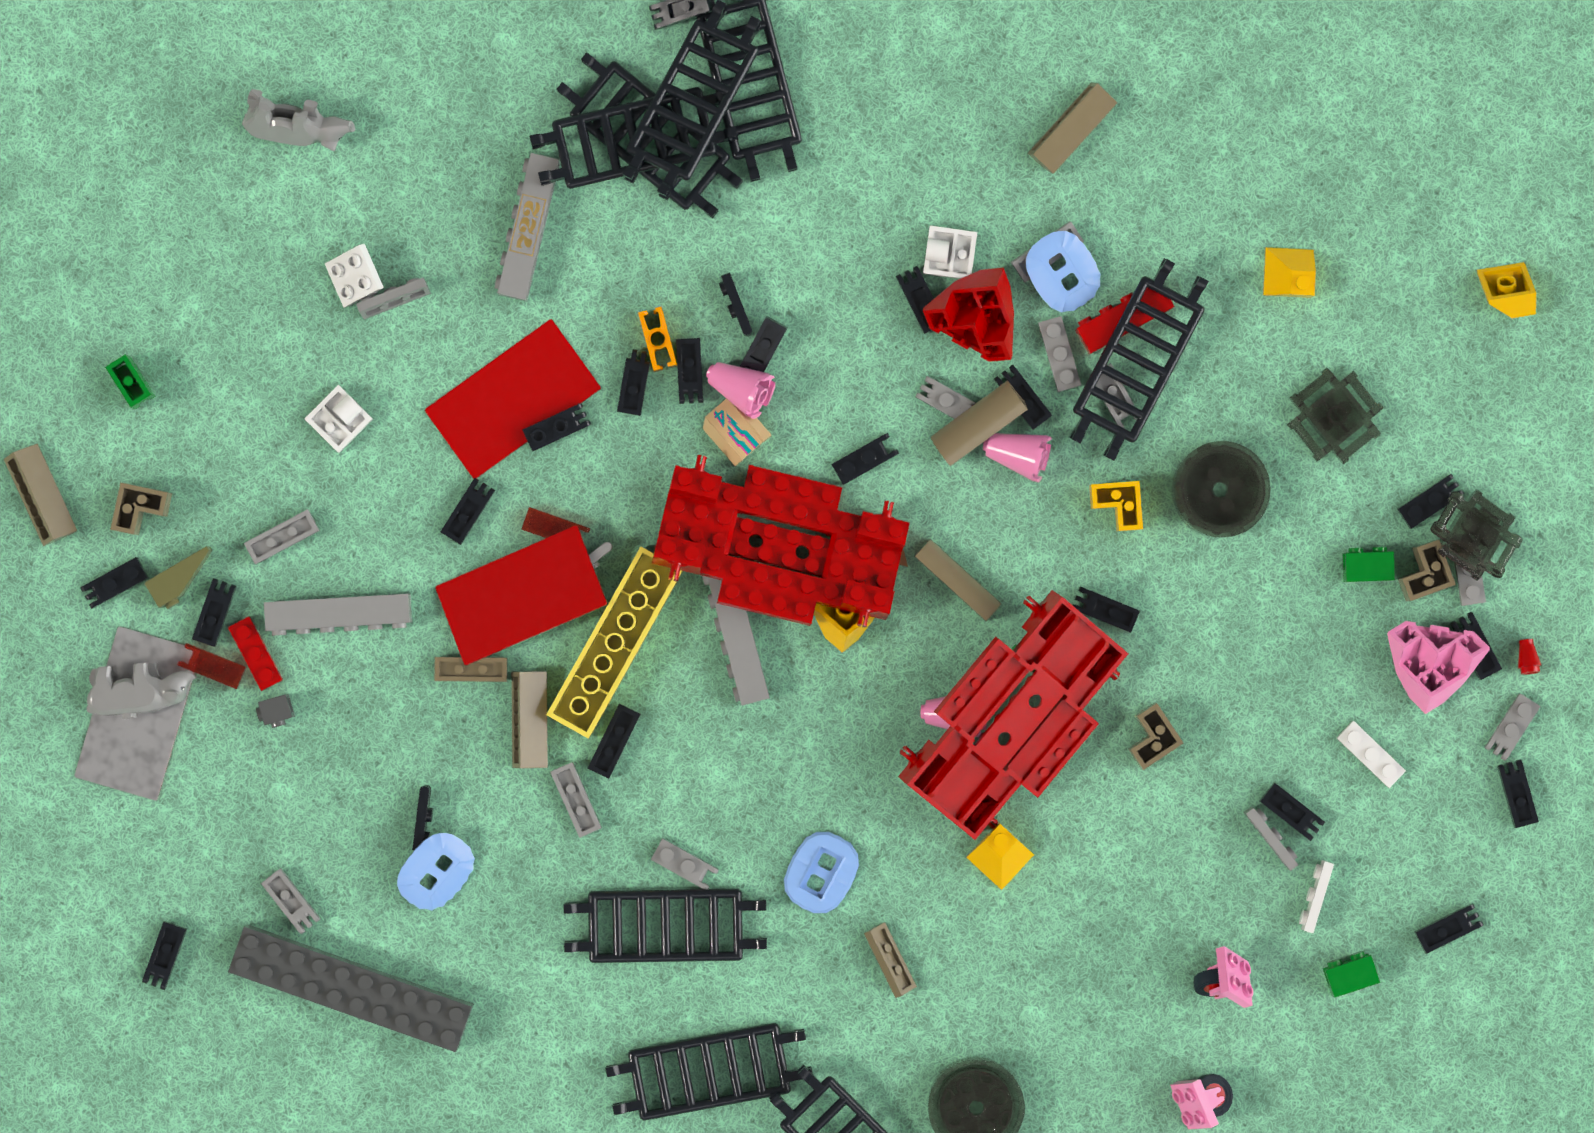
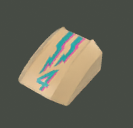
[703,399,772,467]

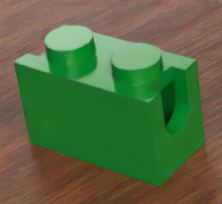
[105,354,156,409]
[1342,547,1395,582]
[1322,951,1380,998]

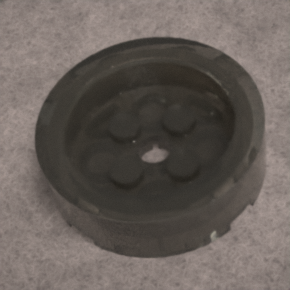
[1171,441,1271,538]
[927,1057,1025,1133]

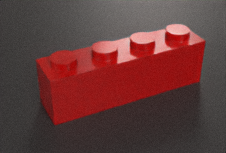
[1075,288,1175,355]

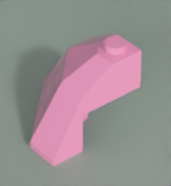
[1387,621,1490,714]

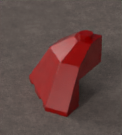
[923,267,1014,362]

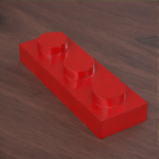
[228,616,283,691]

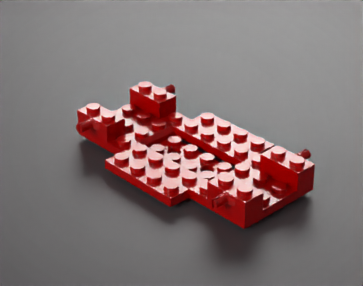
[652,455,910,627]
[898,590,1129,840]

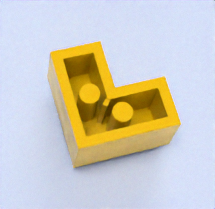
[1089,481,1143,531]

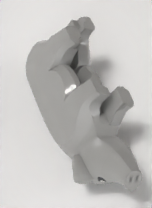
[242,89,355,151]
[86,663,197,719]

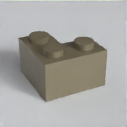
[110,482,172,535]
[1398,539,1456,601]
[1128,702,1183,770]

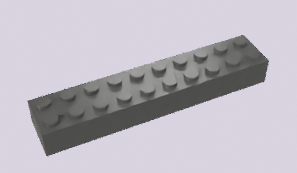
[228,924,474,1052]

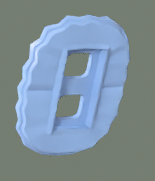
[1026,231,1101,312]
[784,832,859,913]
[397,833,475,911]

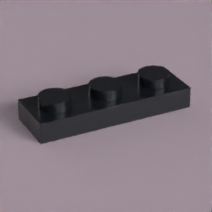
[587,703,641,779]

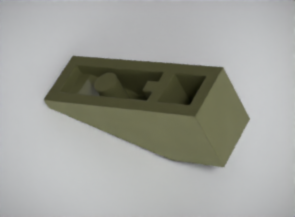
[144,546,212,609]

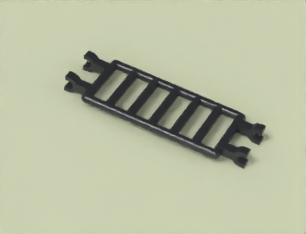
[623,0,762,201]
[696,0,802,182]
[556,52,743,219]
[529,87,738,189]
[1069,258,1209,461]
[564,889,767,963]
[605,1023,813,1121]
[769,1064,888,1133]

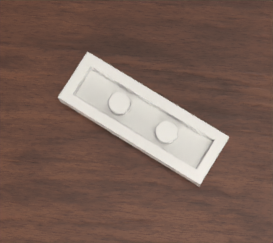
[1337,721,1406,788]
[1299,860,1334,933]

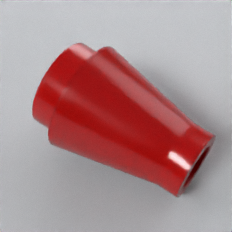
[1518,639,1542,675]

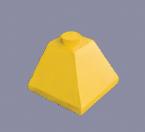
[1263,247,1316,298]
[1477,262,1536,318]
[814,603,874,653]
[966,822,1034,890]

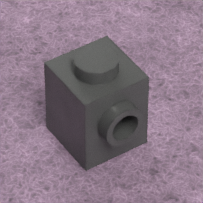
[256,694,295,728]

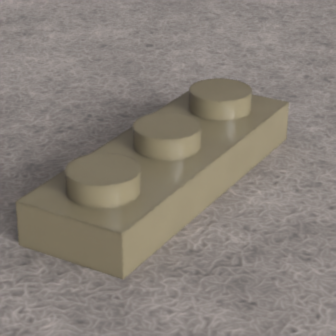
[434,657,508,682]
[864,922,917,998]

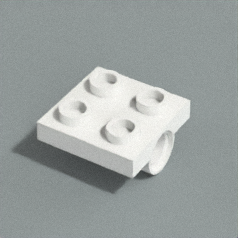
[923,226,977,279]
[325,244,384,307]
[305,385,373,453]

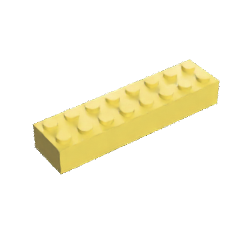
[546,547,683,739]

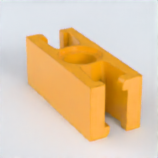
[638,306,677,372]

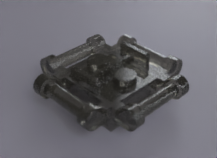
[1286,367,1384,465]
[1430,489,1523,581]

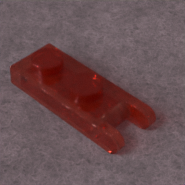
[521,507,591,538]
[177,643,247,689]

